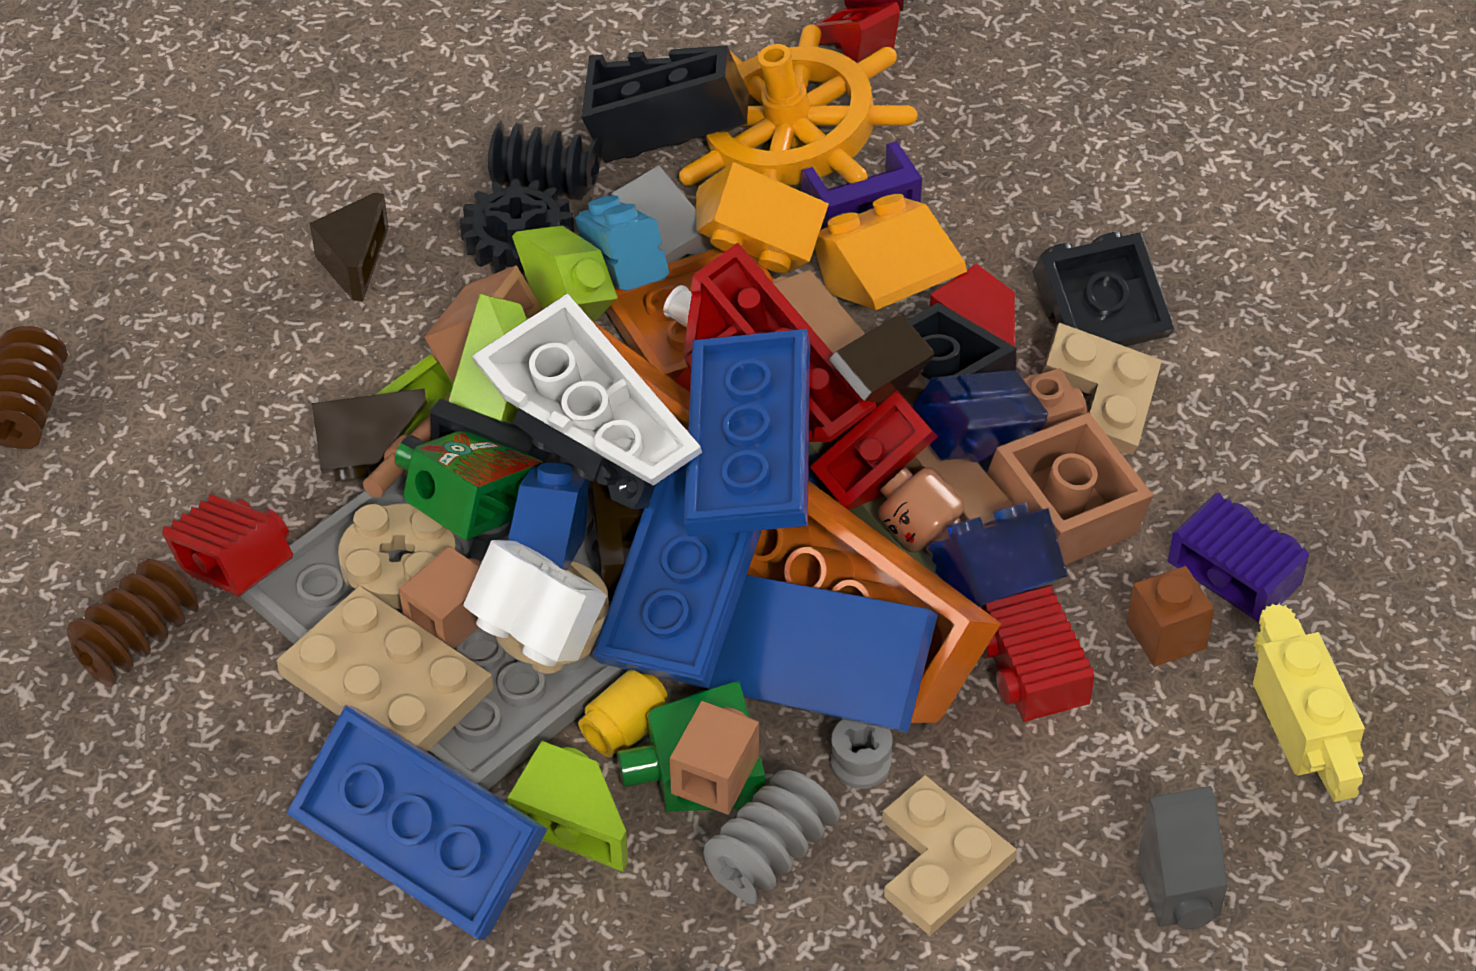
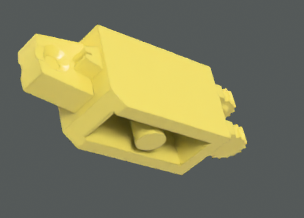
[1253,603,1365,802]

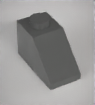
[1137,786,1228,929]

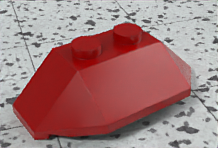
[684,243,877,442]

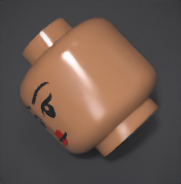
[878,467,964,555]

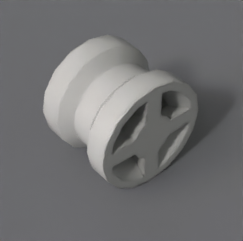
[831,720,892,789]

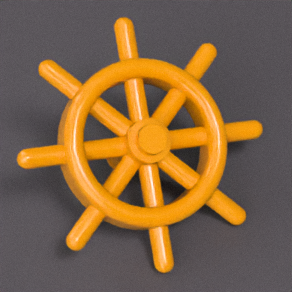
[679,24,918,186]

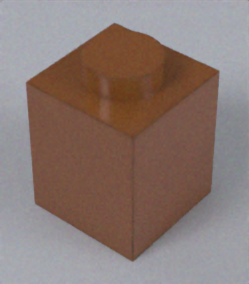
[1127,566,1214,667]

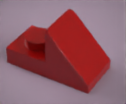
[814,2,900,63]
[810,390,938,510]

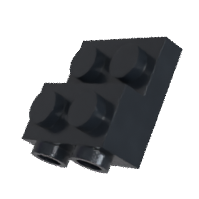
[1032,232,1175,347]

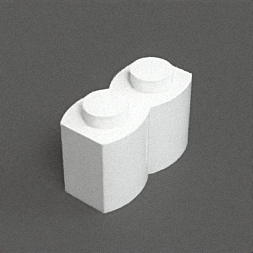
[463,540,607,666]

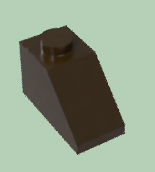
[312,388,427,482]

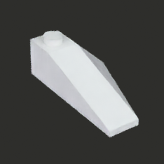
[472,294,702,486]

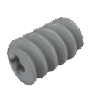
[703,770,840,905]

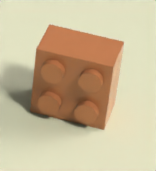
[987,412,1154,574]

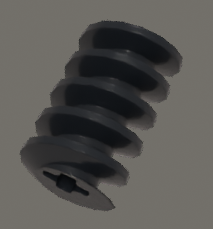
[488,121,602,200]

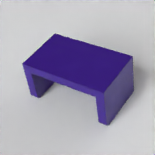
[801,141,922,230]

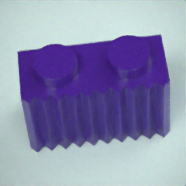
[1168,493,1309,622]

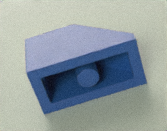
[508,463,589,571]

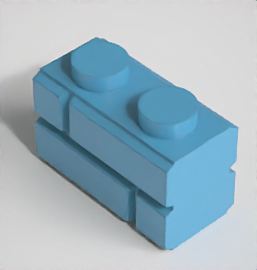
[575,195,669,291]

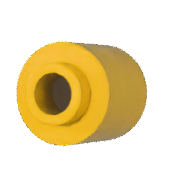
[578,670,668,758]

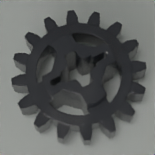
[460,179,574,274]

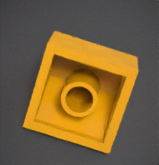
[696,162,829,273]
[814,194,967,311]

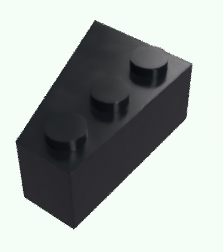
[581,45,749,163]

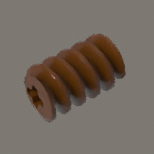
[0,326,68,449]
[67,559,199,687]

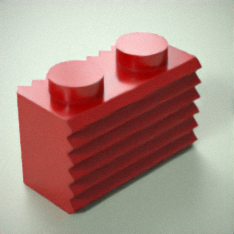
[162,494,293,597]
[982,585,1095,722]

